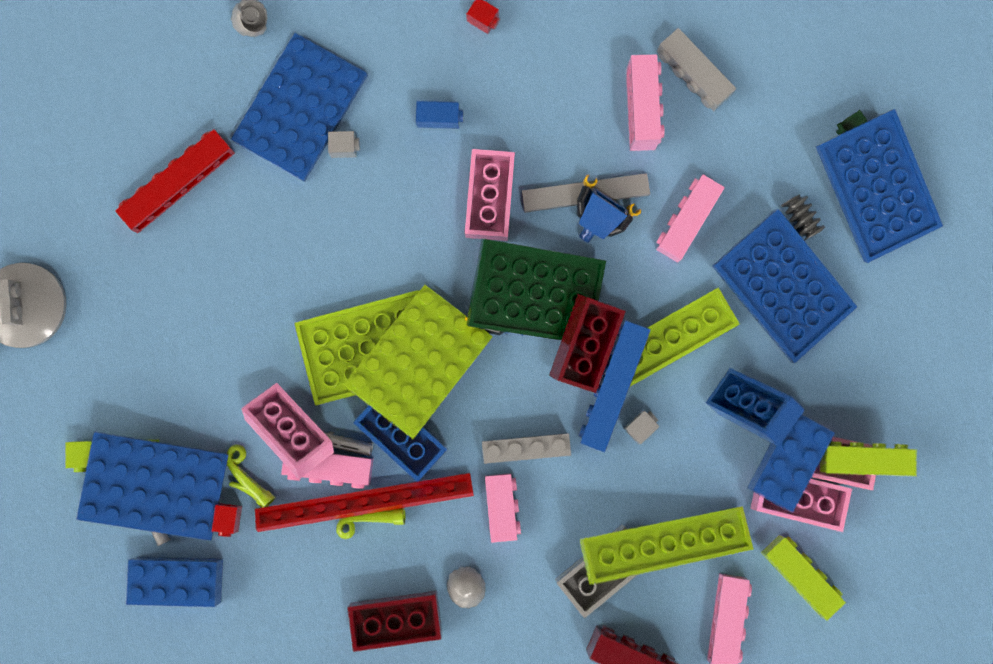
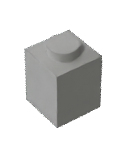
[328,131,360,158]
[623,411,659,445]

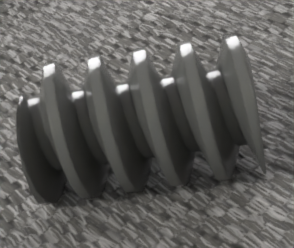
[781,194,825,241]

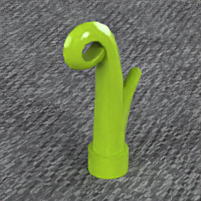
[226,444,276,508]
[336,508,406,539]

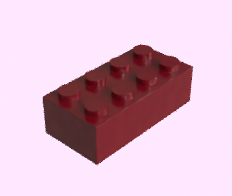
[549,294,626,393]
[347,590,443,652]
[586,625,679,664]

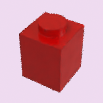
[466,0,500,34]
[212,503,242,537]

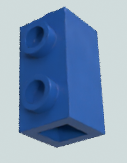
[416,101,464,129]

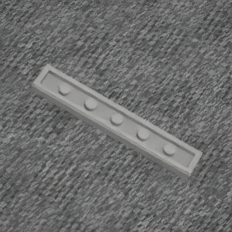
[522,173,650,213]

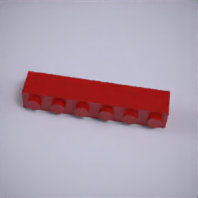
[115,129,235,233]

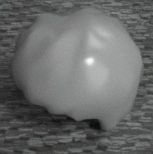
[231,0,268,37]
[446,567,486,608]

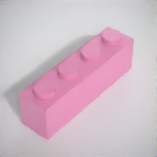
[656,175,725,263]
[281,453,374,489]
[707,573,752,664]

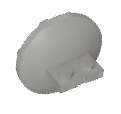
[0,263,66,348]

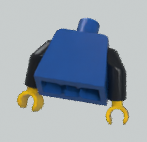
[576,175,641,243]

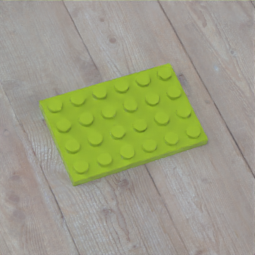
[344,285,493,439]
[294,290,419,406]

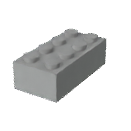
[555,525,637,618]

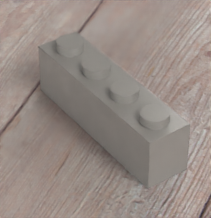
[657,28,736,111]
[482,433,571,464]

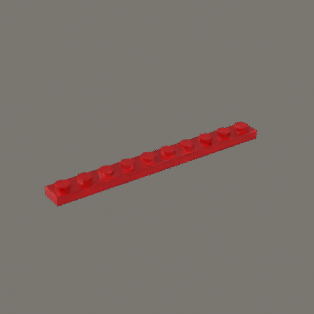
[255,473,474,532]

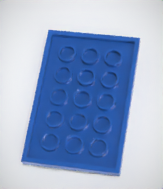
[231,33,368,182]
[815,109,943,263]
[712,209,857,363]
[76,431,229,541]

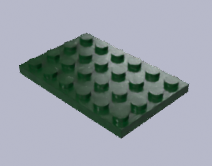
[466,238,606,340]

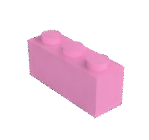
[485,473,521,543]

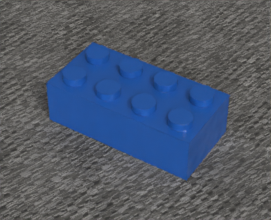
[705,368,805,447]
[353,406,448,482]
[747,415,835,512]
[126,557,223,607]

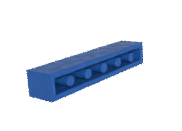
[579,320,651,453]

